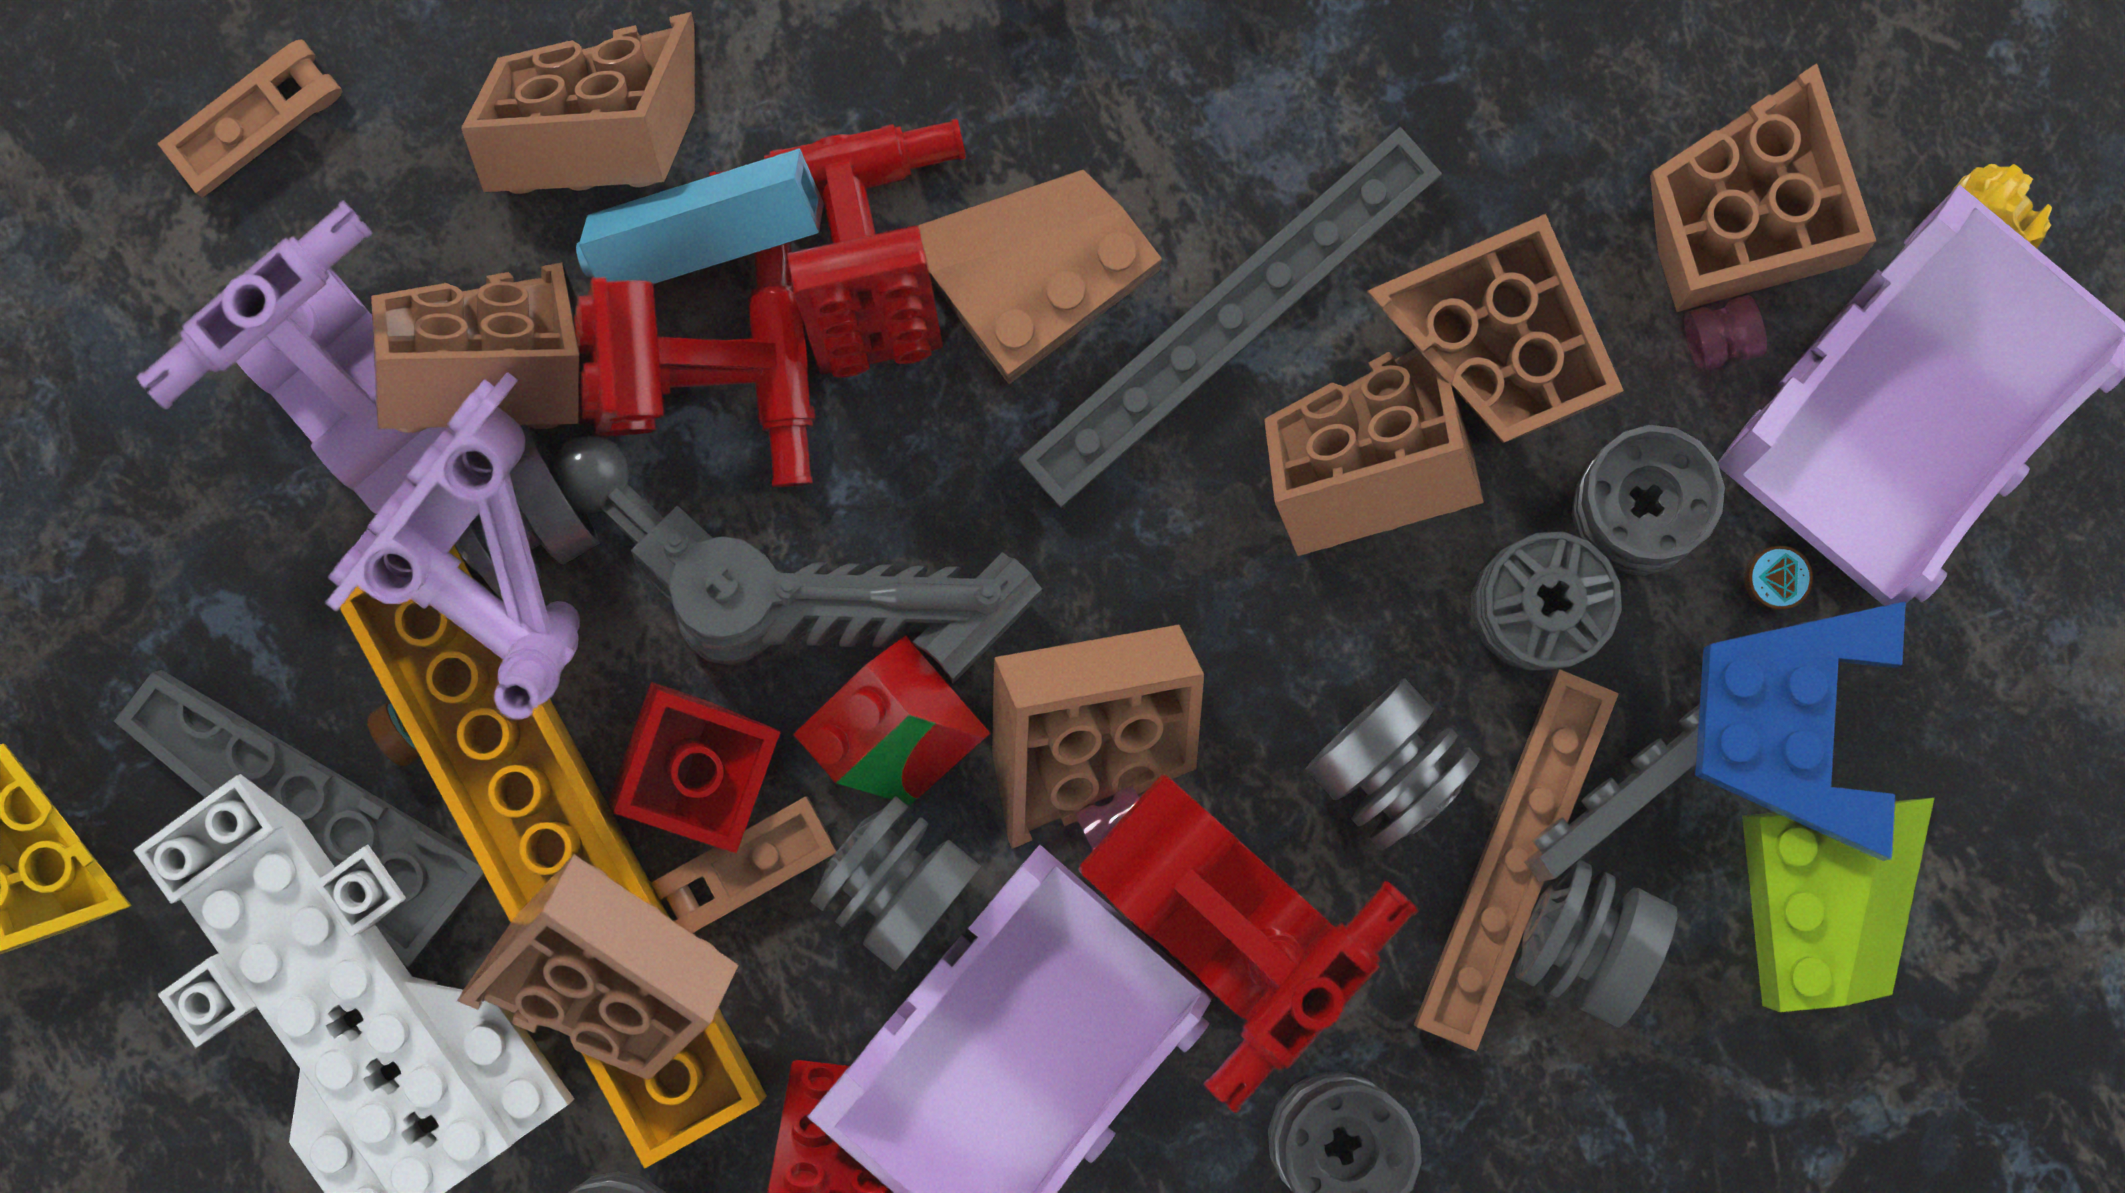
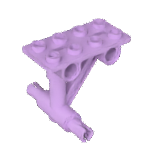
[136,201,457,514]
[326,372,580,719]

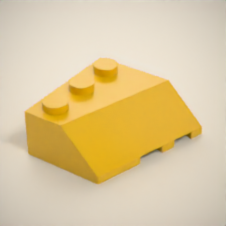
[0,744,132,955]

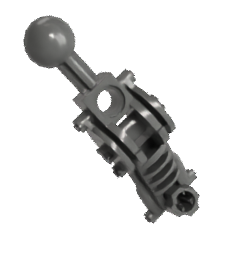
[549,434,1042,684]

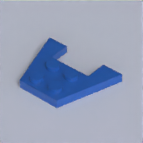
[1695,601,1906,861]

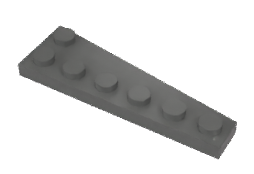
[114,670,485,967]

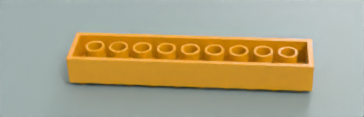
[340,544,767,1169]

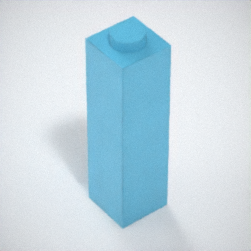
[576,148,824,284]

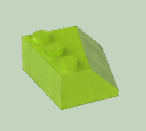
[1742,798,1934,1012]

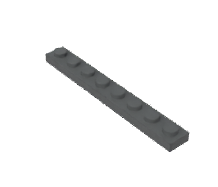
[1018,127,1442,509]

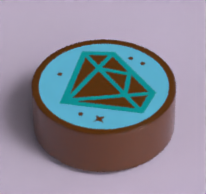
[1744,546,1813,610]
[367,701,420,767]

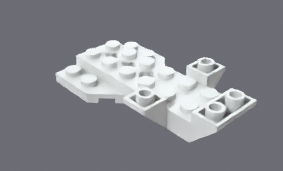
[133,774,574,1193]

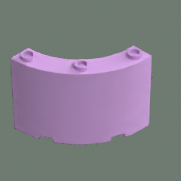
[1718,185,2125,606]
[808,845,1214,1193]

